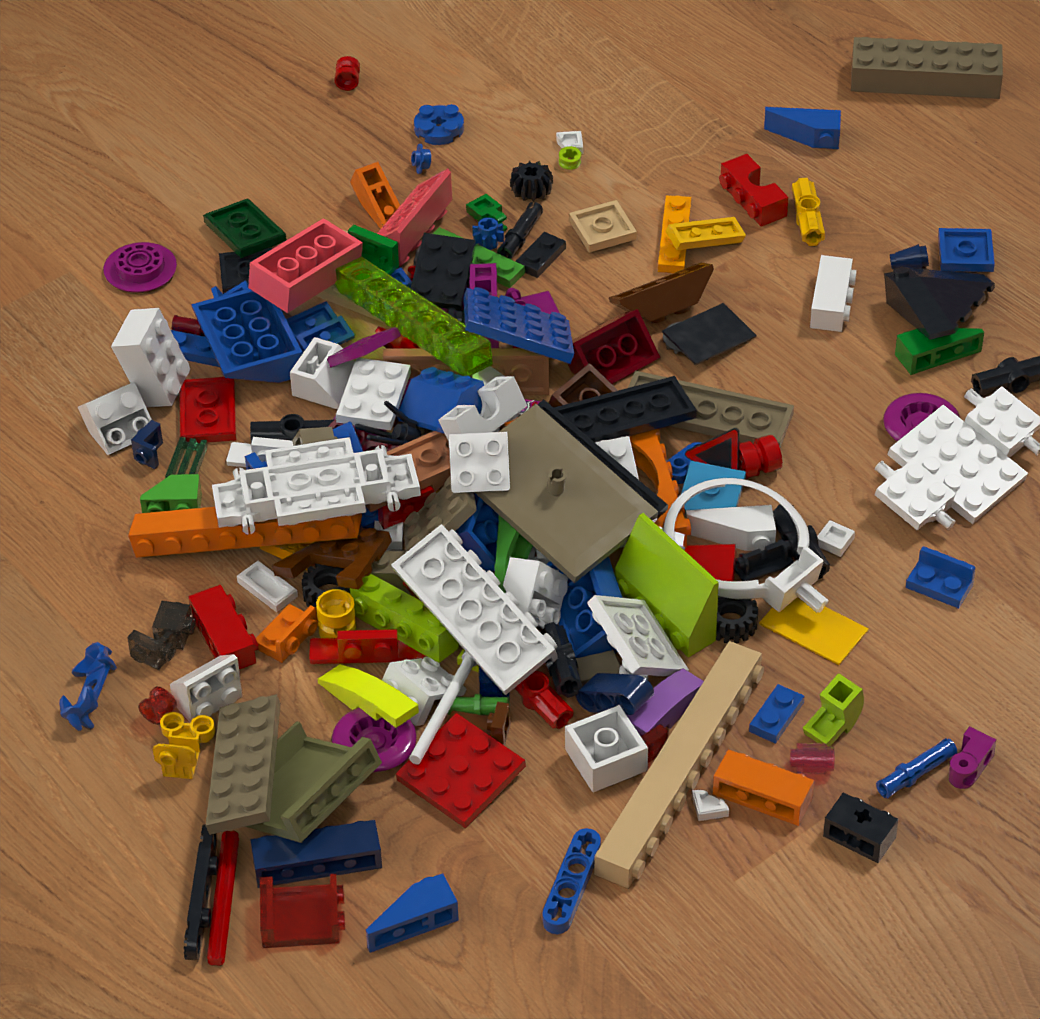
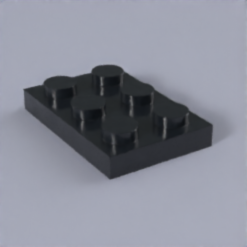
[408,233,476,311]

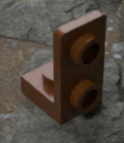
[449,701,511,746]

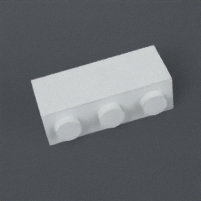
[810,255,857,332]

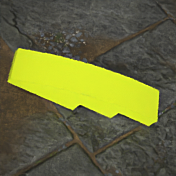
[317,664,419,728]

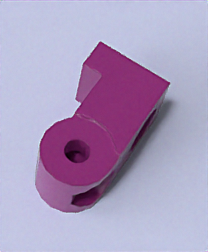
[948,726,997,789]

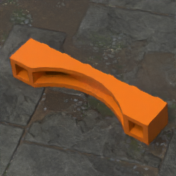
[629,429,691,548]

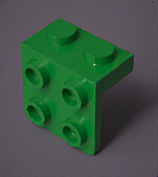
[337,224,399,295]

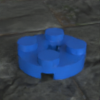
[414,104,464,145]

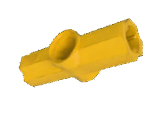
[792,178,825,246]

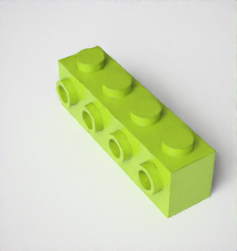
[350,573,459,663]

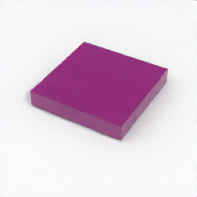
[327,327,401,368]

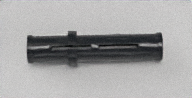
[497,202,543,259]

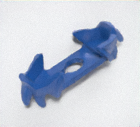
[59,642,117,731]

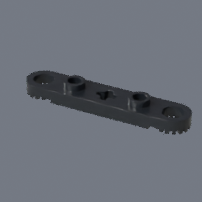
[184,824,219,960]

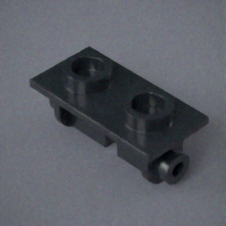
[735,539,794,581]

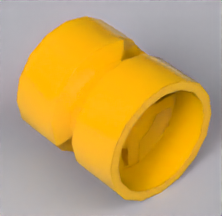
[316,589,356,638]

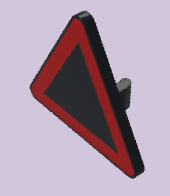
[685,428,740,470]

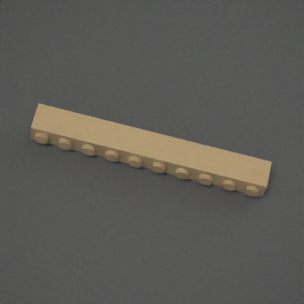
[594,641,764,889]

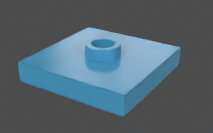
[681,461,746,515]

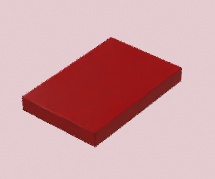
[180,377,237,444]

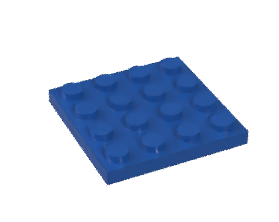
[464,287,574,364]

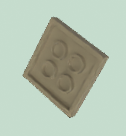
[404,476,476,552]

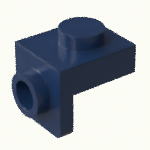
[131,420,163,469]

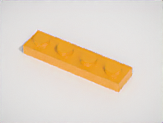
[658,195,691,273]

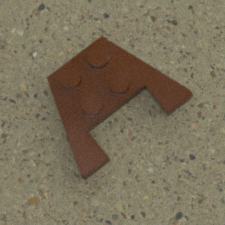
[272,527,392,589]

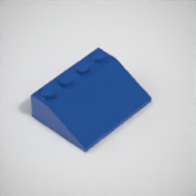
[191,289,303,383]

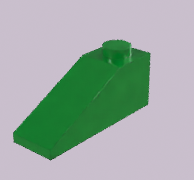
[895,328,984,375]

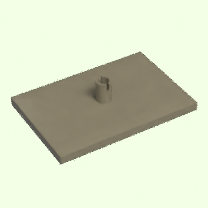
[474,404,658,583]

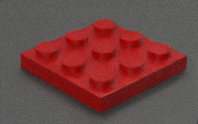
[396,713,526,829]

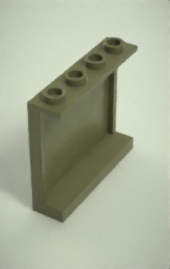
[246,721,382,843]

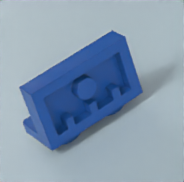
[905,546,976,609]

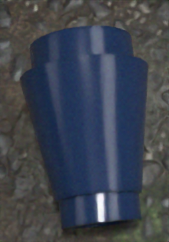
[889,244,929,270]

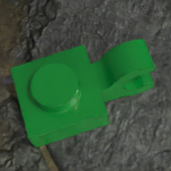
[466,194,508,231]

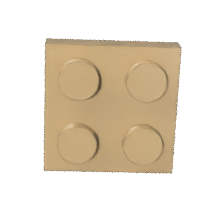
[569,200,637,253]

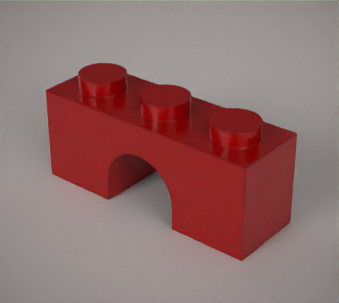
[719,154,789,227]

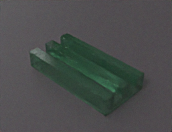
[165,437,208,478]

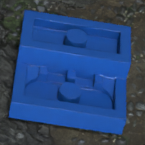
[286,301,355,353]

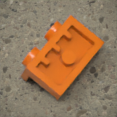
[256,604,318,663]

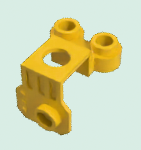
[153,712,215,779]

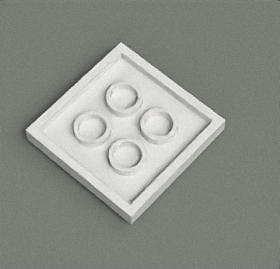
[587,595,689,677]

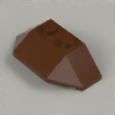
[609,262,714,323]

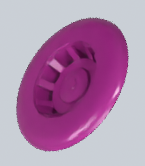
[103,242,177,293]
[883,393,961,441]
[331,707,417,772]

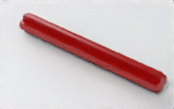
[207,830,239,966]

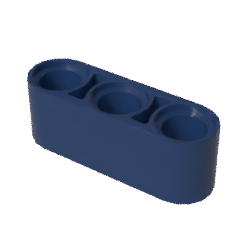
[576,673,654,715]

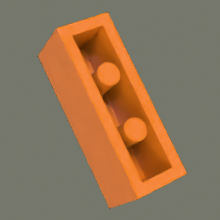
[713,749,814,826]

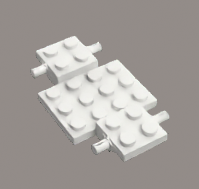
[875,387,1040,530]
[212,437,421,534]

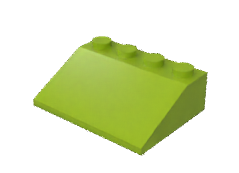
[615,513,719,658]

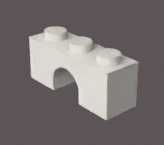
[438,376,527,441]

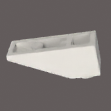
[686,505,776,551]

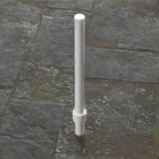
[409,651,478,764]

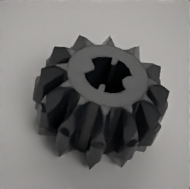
[510,160,553,202]

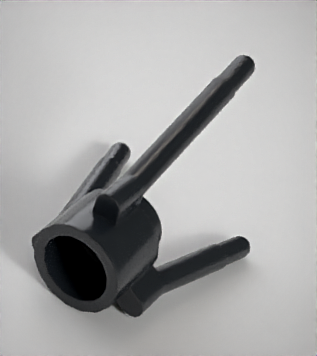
[355,401,421,446]

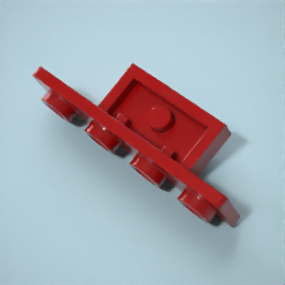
[309,629,427,664]

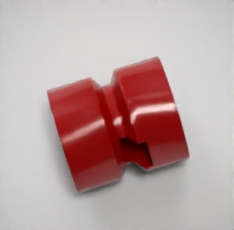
[739,435,783,479]

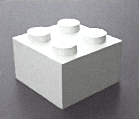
[565,705,648,792]

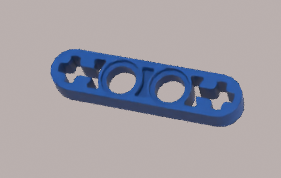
[542,828,601,934]

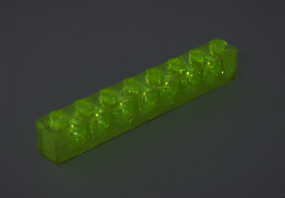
[336,257,493,376]

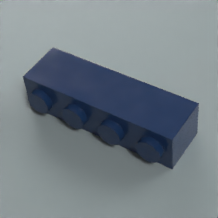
[250,820,382,888]

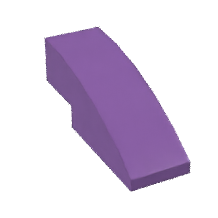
[627,668,704,745]

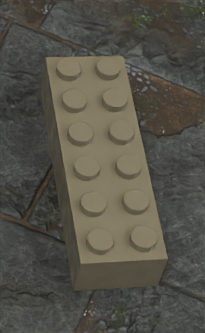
[851,37,1003,99]

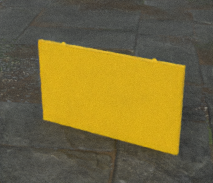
[759,597,869,665]

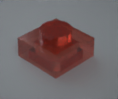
[641,724,669,763]

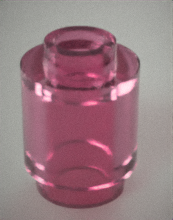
[790,743,835,774]

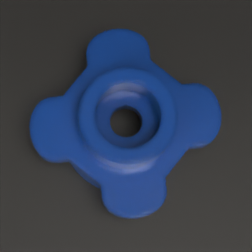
[411,144,431,174]

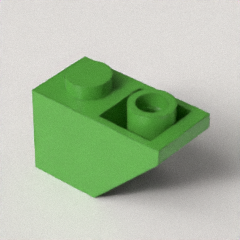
[140,474,202,513]

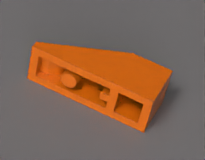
[350,162,400,229]

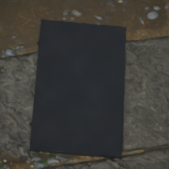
[662,303,757,365]

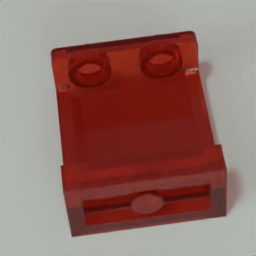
[260,874,345,948]

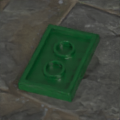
[203,198,287,258]

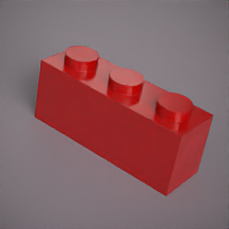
[188,584,259,670]

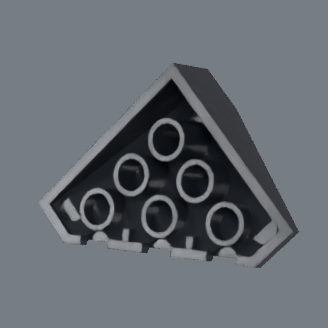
[884,267,995,340]

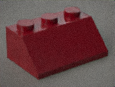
[567,309,661,384]

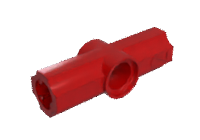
[514,671,574,730]

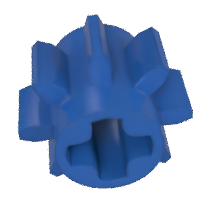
[472,218,504,250]

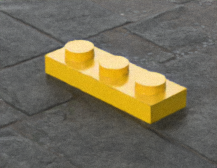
[666,217,746,250]

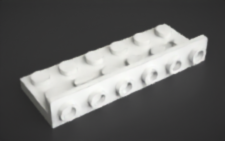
[391,524,558,695]

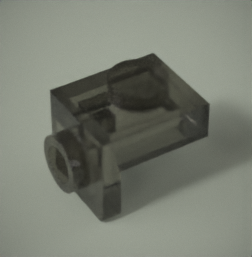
[127,630,176,670]

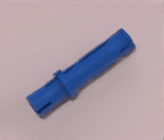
[876,738,957,798]

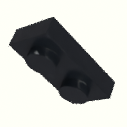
[515,232,566,278]

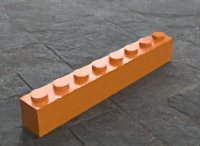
[128,507,362,558]

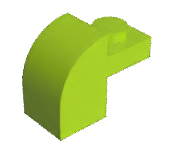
[803,673,864,750]

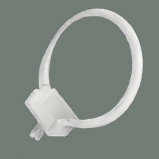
[663,478,829,613]

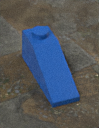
[764,107,841,149]
[366,873,459,953]

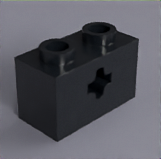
[823,792,898,863]

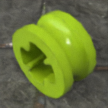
[559,146,581,170]

